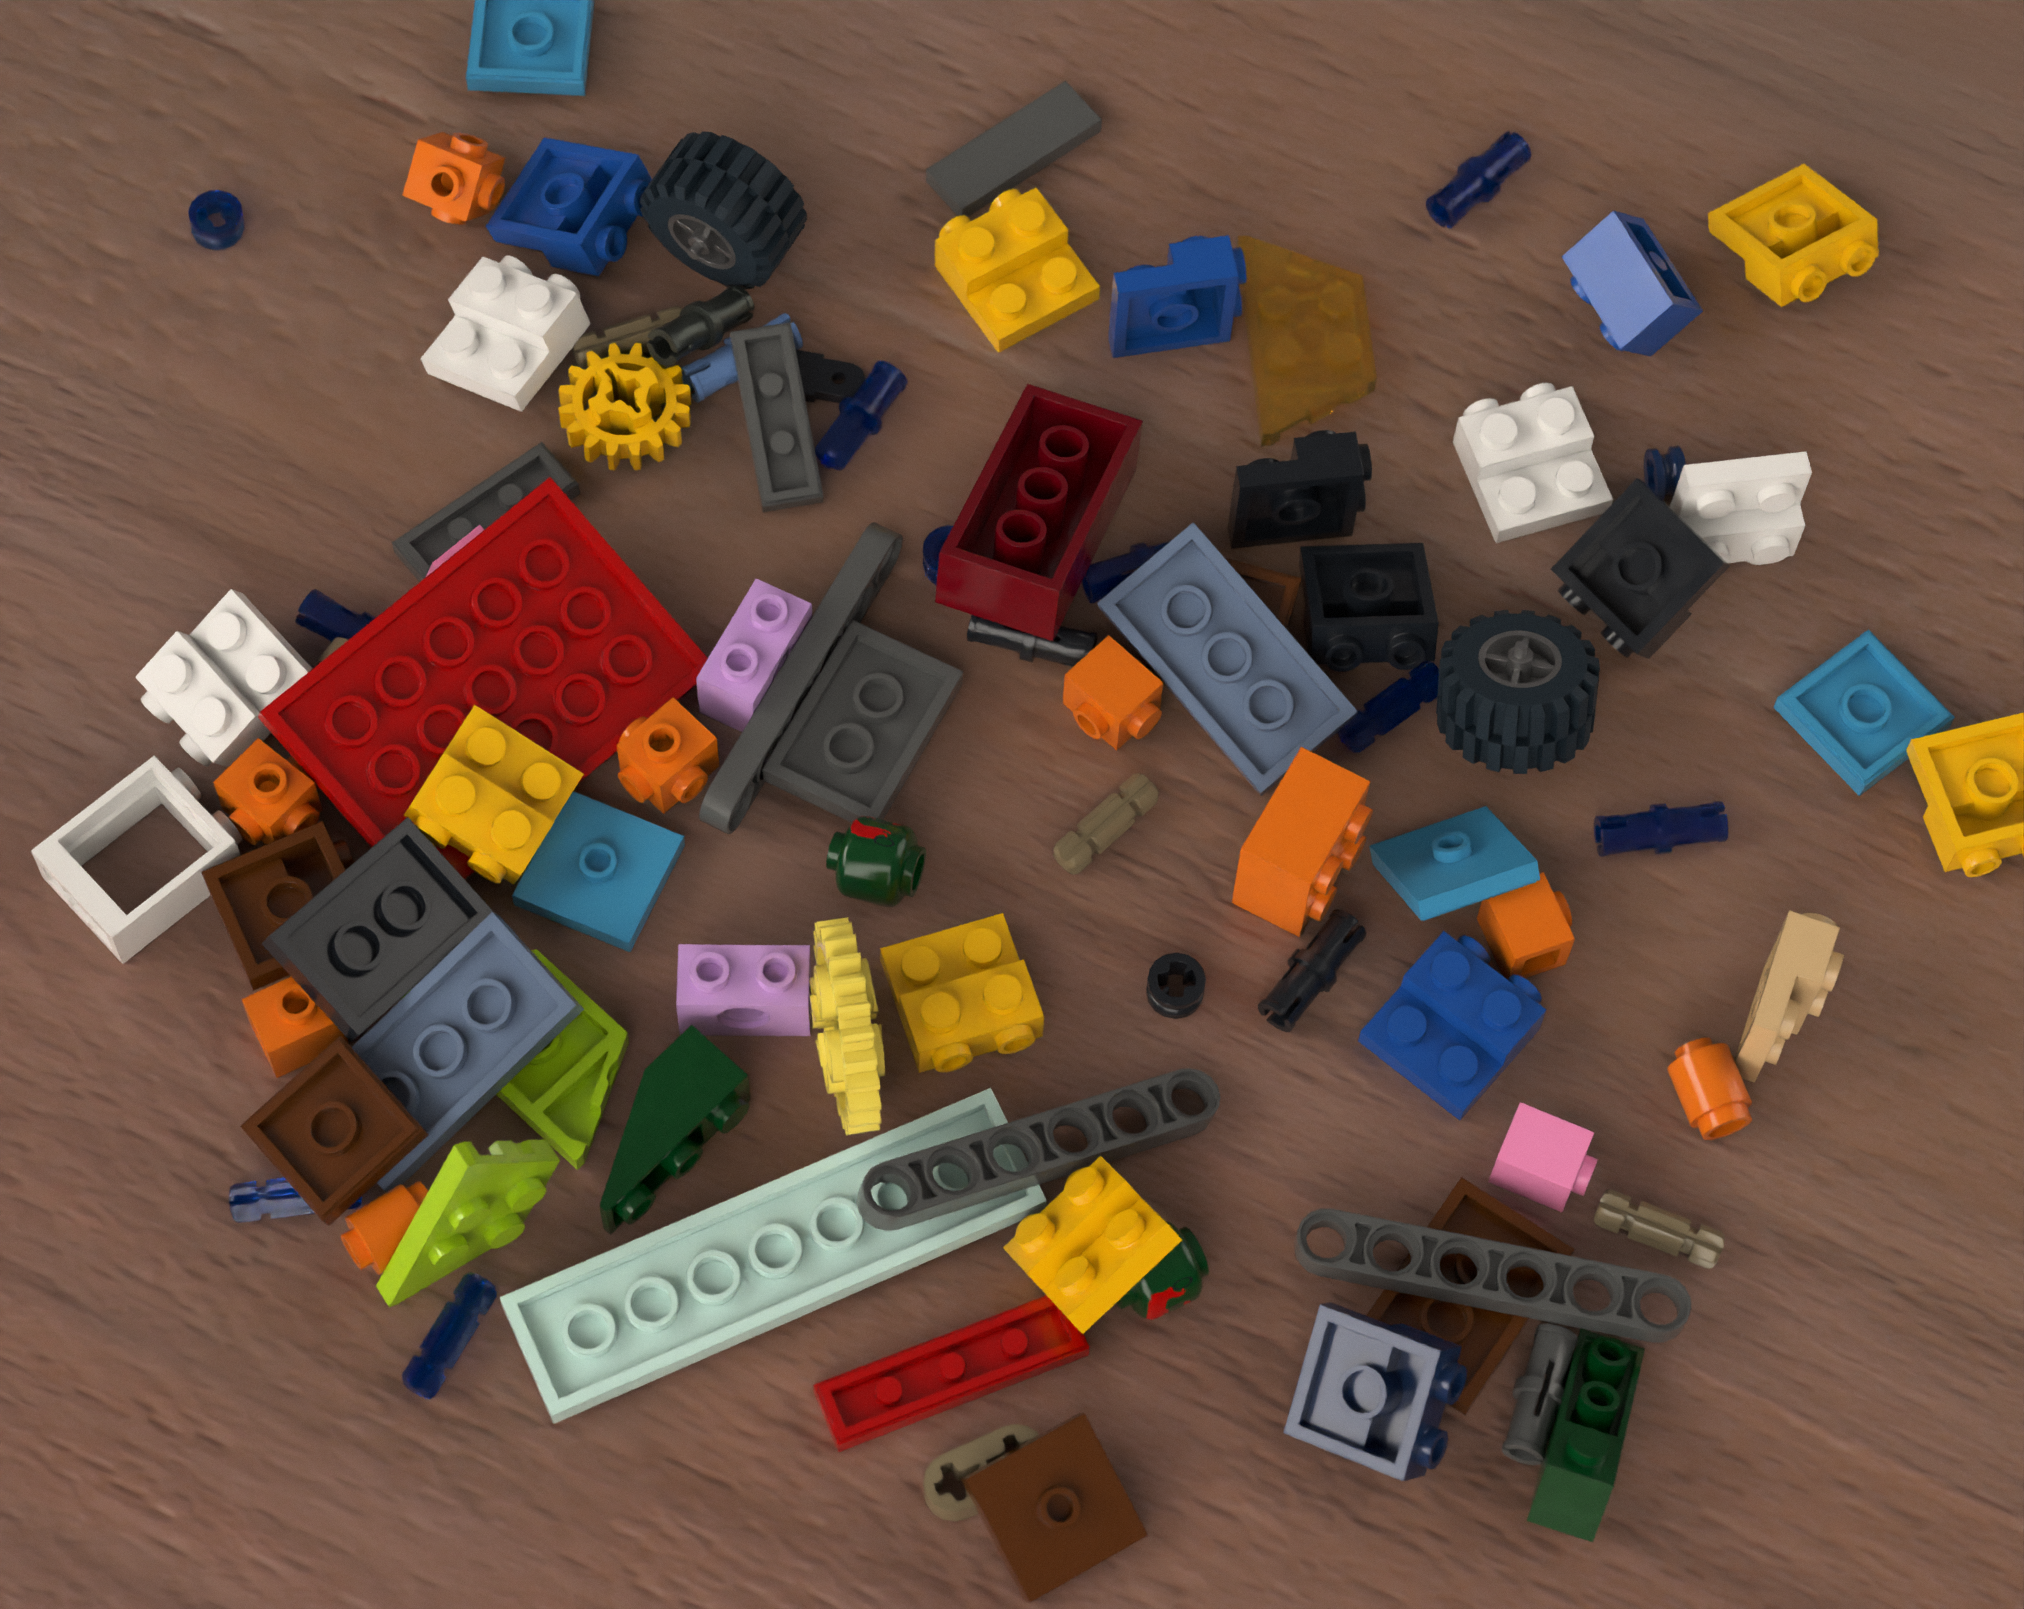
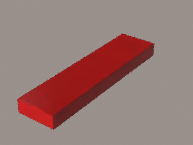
[813,1295,1090,1452]

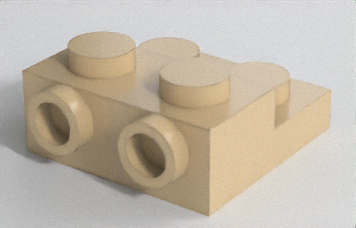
[1734,910,1844,1083]

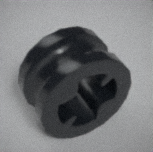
[1146,953,1206,1019]

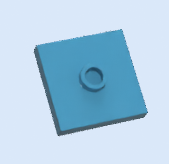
[466,0,595,96]
[1773,629,1955,796]
[512,791,685,952]
[1369,806,1540,921]

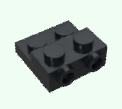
[1228,430,1372,549]
[1551,478,1730,659]
[1299,543,1439,672]

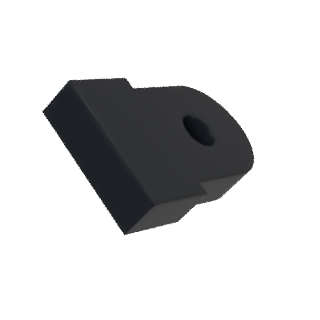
[796,350,866,404]

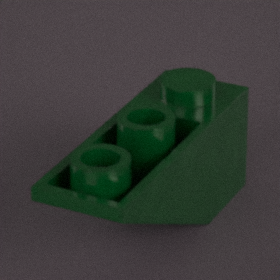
[599,1025,750,1235]
[1527,1328,1645,1542]

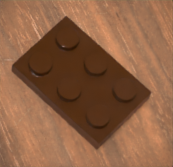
[1366,1177,1575,1416]

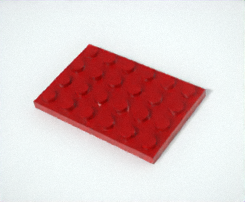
[258,477,708,880]

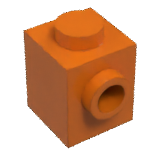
[1063,635,1163,751]
[1477,872,1575,980]
[241,977,348,1078]

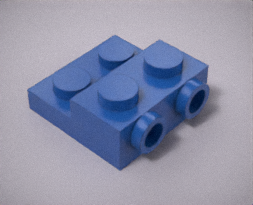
[486,137,652,276]
[1108,235,1246,358]
[1358,931,1546,1121]

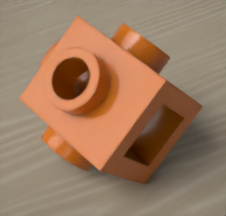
[402,132,506,225]
[617,698,719,814]
[213,738,323,845]

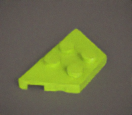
[400,949,629,1170]
[376,1139,560,1307]

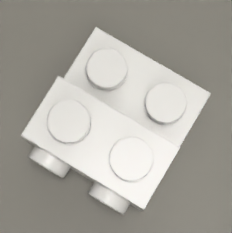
[421,256,591,412]
[1453,383,1613,543]
[1670,451,1812,565]
[136,589,312,767]

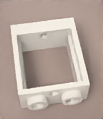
[31,756,242,964]

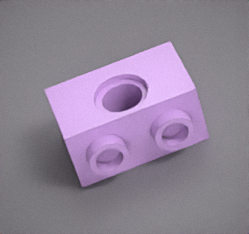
[696,578,812,732]
[676,944,811,1036]

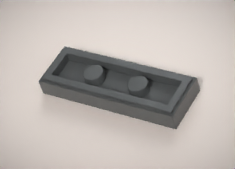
[926,81,1102,217]
[730,322,823,513]
[392,442,580,582]

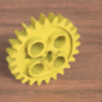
[810,917,885,1135]

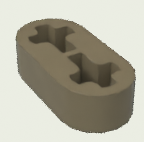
[923,1424,1039,1521]

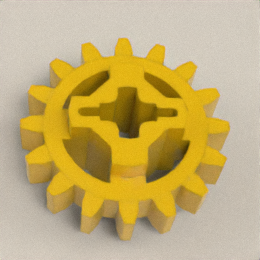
[558,343,691,471]

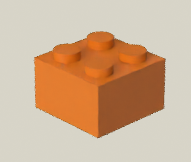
[1231,747,1373,938]

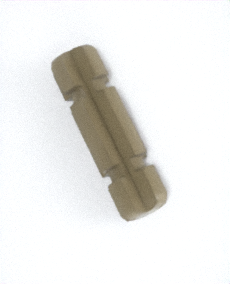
[572,306,682,370]
[1053,773,1159,875]
[1594,1189,1725,1269]

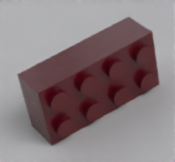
[935,383,1143,641]

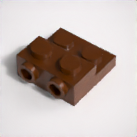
[201,821,355,991]

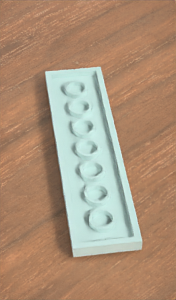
[500,1088,1047,1424]

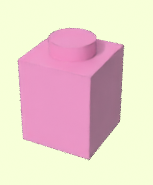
[1488,1102,1598,1212]

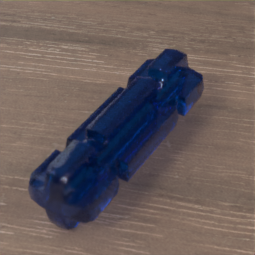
[1337,661,1439,753]
[229,1178,362,1223]
[402,1272,497,1399]

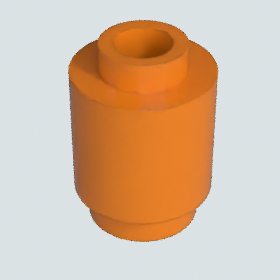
[1667,1037,1752,1140]
[340,1181,428,1274]

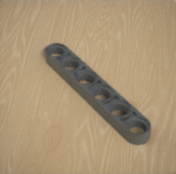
[699,522,903,834]
[856,1068,1220,1231]
[1294,1209,1691,1343]

